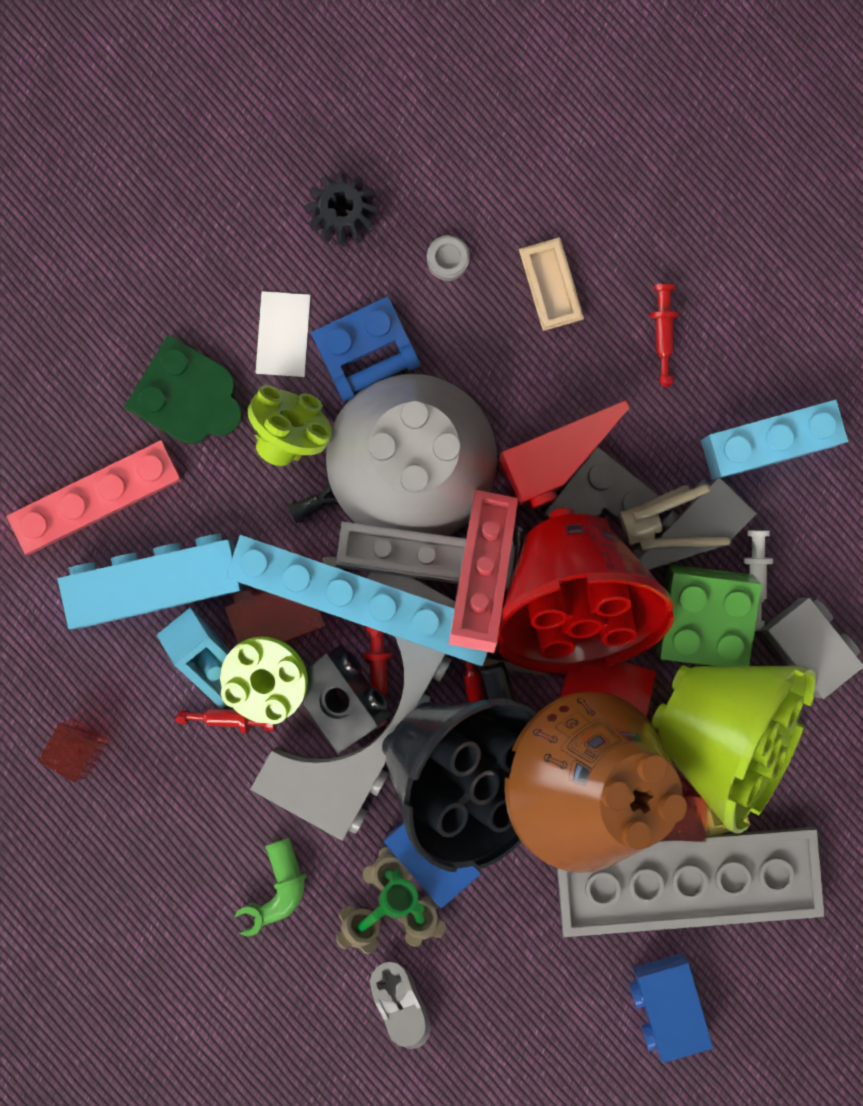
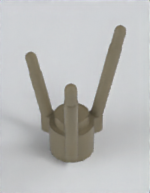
[619,484,731,552]

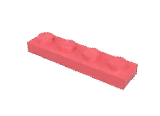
[6,440,182,555]
[448,490,518,653]

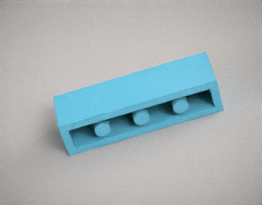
[57,534,245,629]

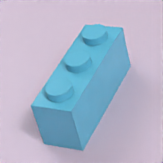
[701,400,848,480]

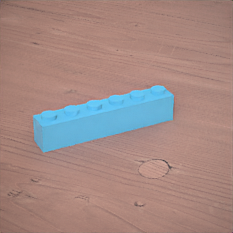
[225,535,487,666]

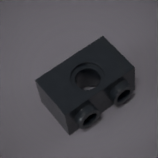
[302,644,391,753]

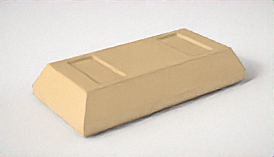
[519,237,584,331]

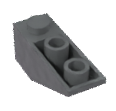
[632,477,757,570]

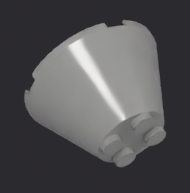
[326,374,497,536]

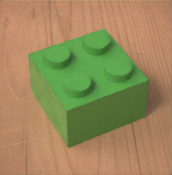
[655,564,762,666]

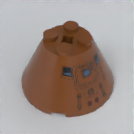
[505,692,687,873]

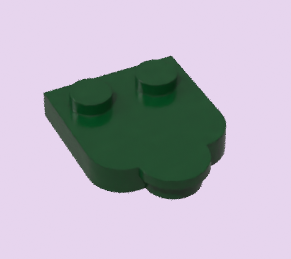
[124,334,242,445]

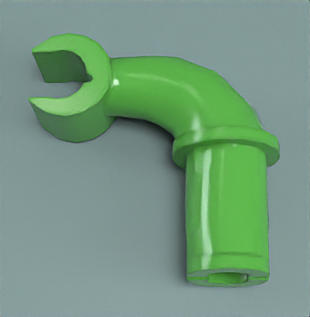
[234,837,307,936]

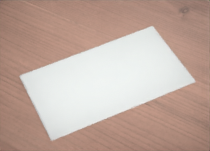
[256,291,310,377]

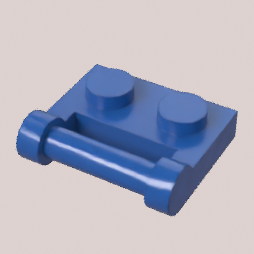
[310,296,421,403]

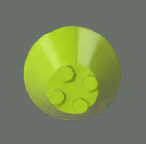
[652,665,816,834]

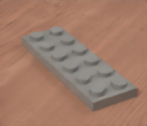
[557,827,824,937]

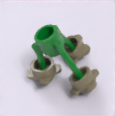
[336,847,446,954]

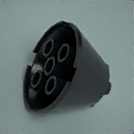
[382,698,537,872]

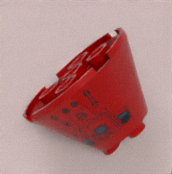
[497,508,674,673]

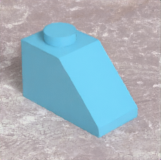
[157,607,230,709]

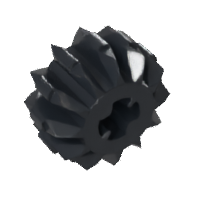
[305,171,379,248]

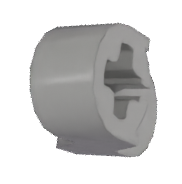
[370,962,431,1049]

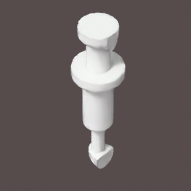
[743,530,773,631]

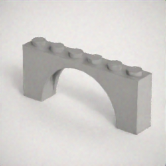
[250,572,455,841]

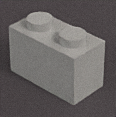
[761,598,863,699]

